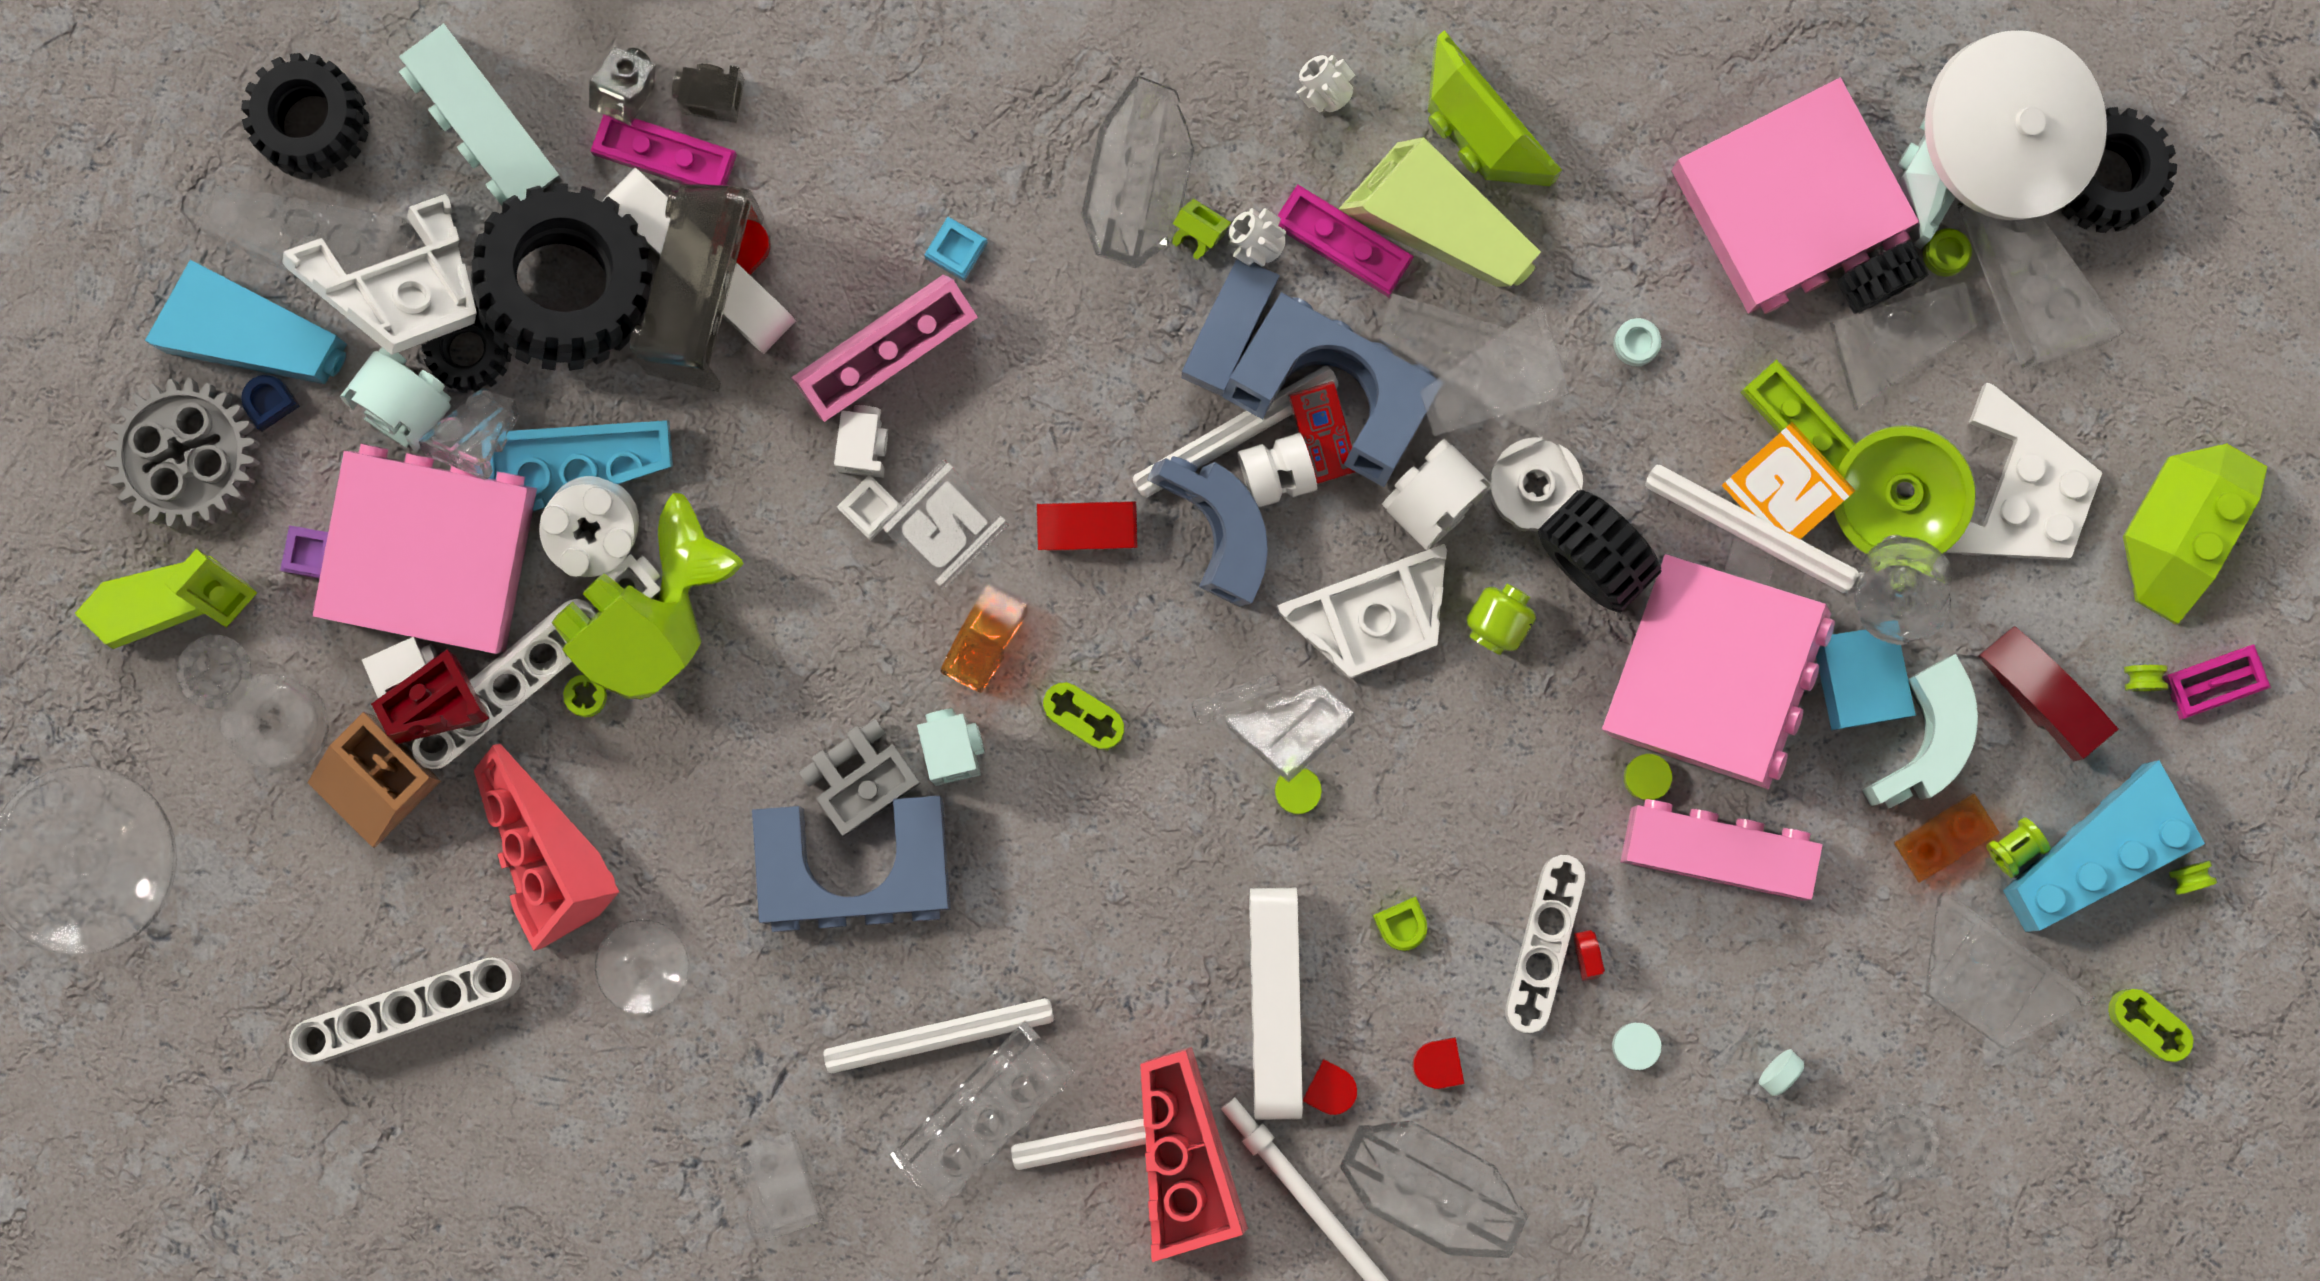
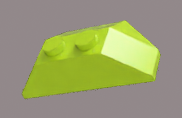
[1428,30,1562,186]
[2123,443,2268,625]

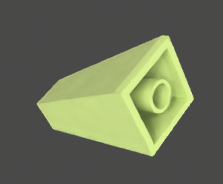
[1339,137,1541,287]

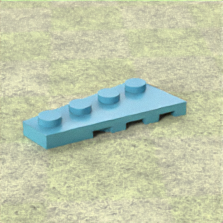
[482,420,673,512]

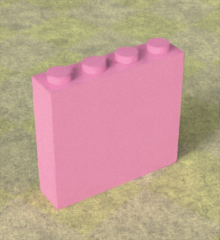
[1671,77,1919,314]
[313,444,537,654]
[1602,554,1835,789]

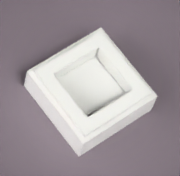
[837,474,902,541]

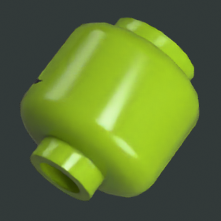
[1466,583,1536,655]

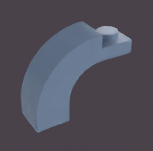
[1147,456,1268,607]

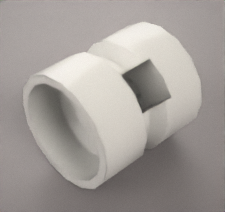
[1238,433,1318,508]

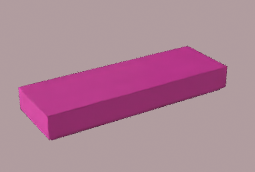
[591,109,737,197]
[1277,184,1414,298]

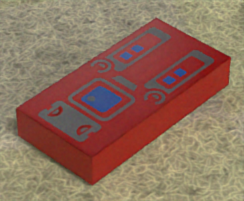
[1288,381,1355,484]

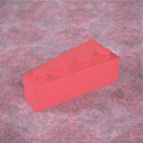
[1140,1047,1248,1262]

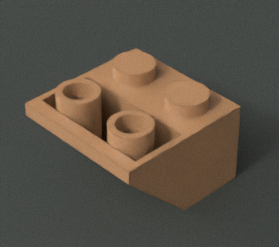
[307,712,441,848]

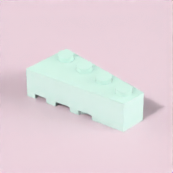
[399,23,560,206]

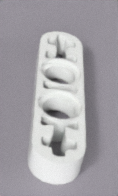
[1505,855,1585,1033]

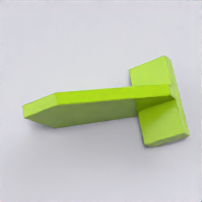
[74,548,257,649]

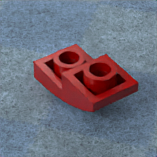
[1037,501,1138,550]

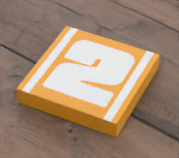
[1721,422,1855,539]

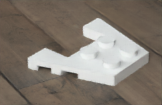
[282,194,477,355]
[1944,383,2102,560]

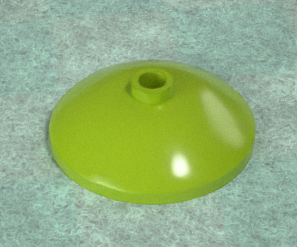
[1834,425,1976,565]

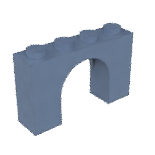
[1223,292,1443,487]
[752,796,951,932]

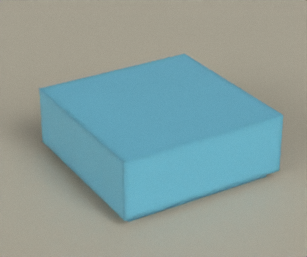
[924,217,988,281]

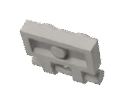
[799,719,921,837]

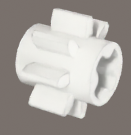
[1297,55,1355,113]
[1229,208,1286,266]

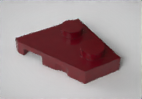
[371,649,489,744]

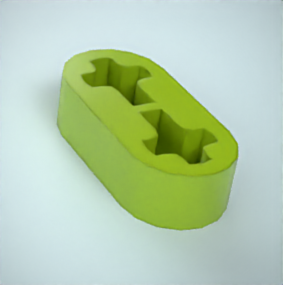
[1043,682,1124,750]
[2108,989,2194,1062]

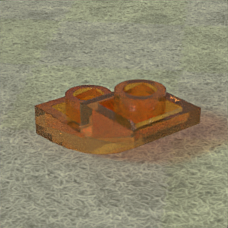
[941,585,1028,693]
[1894,792,2000,883]

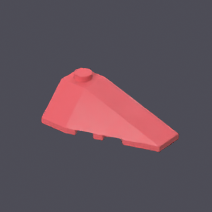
[474,744,619,951]

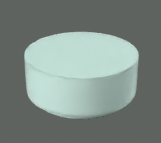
[1613,318,1661,366]
[1612,1023,1661,1070]
[1759,1049,1804,1096]

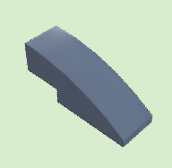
[1181,259,1280,397]

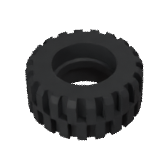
[471,183,653,371]

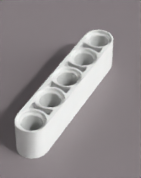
[603,168,796,354]
[411,599,597,769]
[1249,887,1303,1120]
[289,957,521,1062]

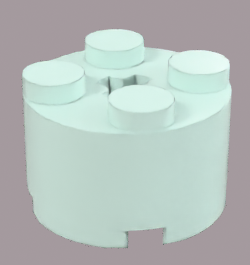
[340,347,451,452]

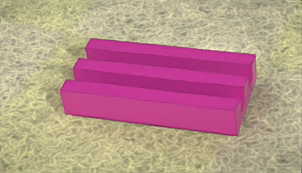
[2163,644,2271,720]

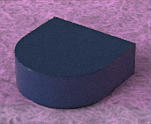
[241,375,300,432]

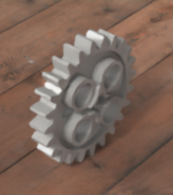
[104,378,260,530]

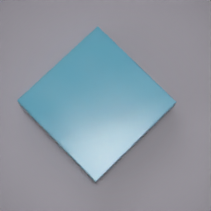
[1816,625,1916,730]

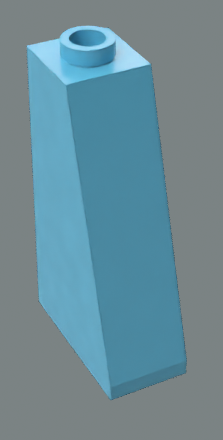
[145,260,347,384]

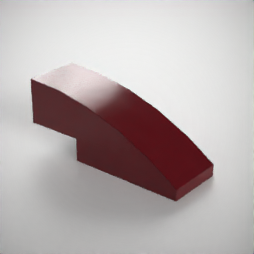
[1978,626,2119,762]

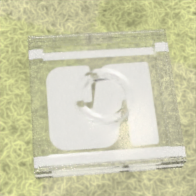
[878,459,1009,590]

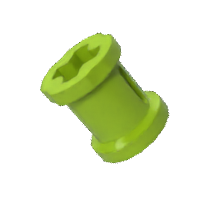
[1986,817,2051,878]

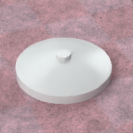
[1925,31,2107,220]

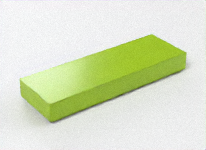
[1740,359,1855,470]

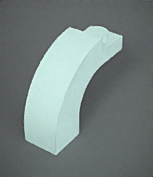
[1862,654,1978,809]

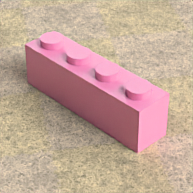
[791,275,978,422]
[1620,799,1823,901]

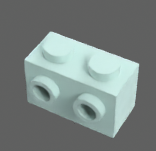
[917,708,985,786]

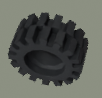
[1836,241,1929,314]
[421,306,512,393]

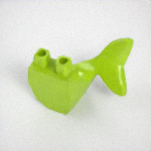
[551,493,744,699]

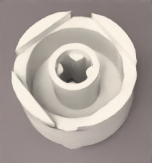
[1382,439,1492,550]
[539,476,639,577]

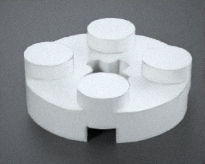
[1489,437,1583,532]

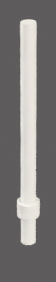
[1221,1097,1389,1281]

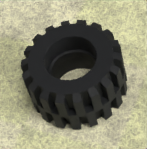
[241,53,370,180]
[2062,107,2177,233]
[1538,490,1662,613]

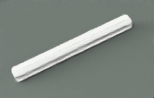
[1133,366,1338,498]
[1645,465,1858,593]
[823,998,1054,1073]

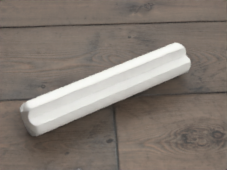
[1011,1119,1146,1170]

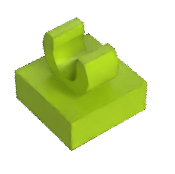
[1172,198,1232,259]

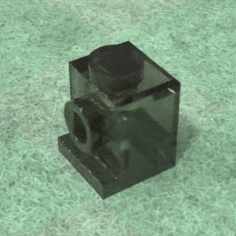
[589,47,656,126]
[672,63,745,123]

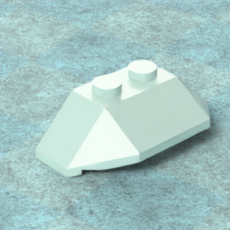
[1897,118,1956,249]

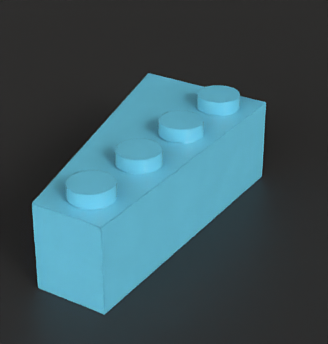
[2003,760,2205,932]

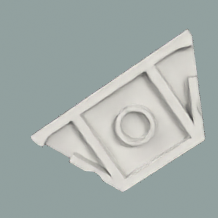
[1276,544,1447,679]

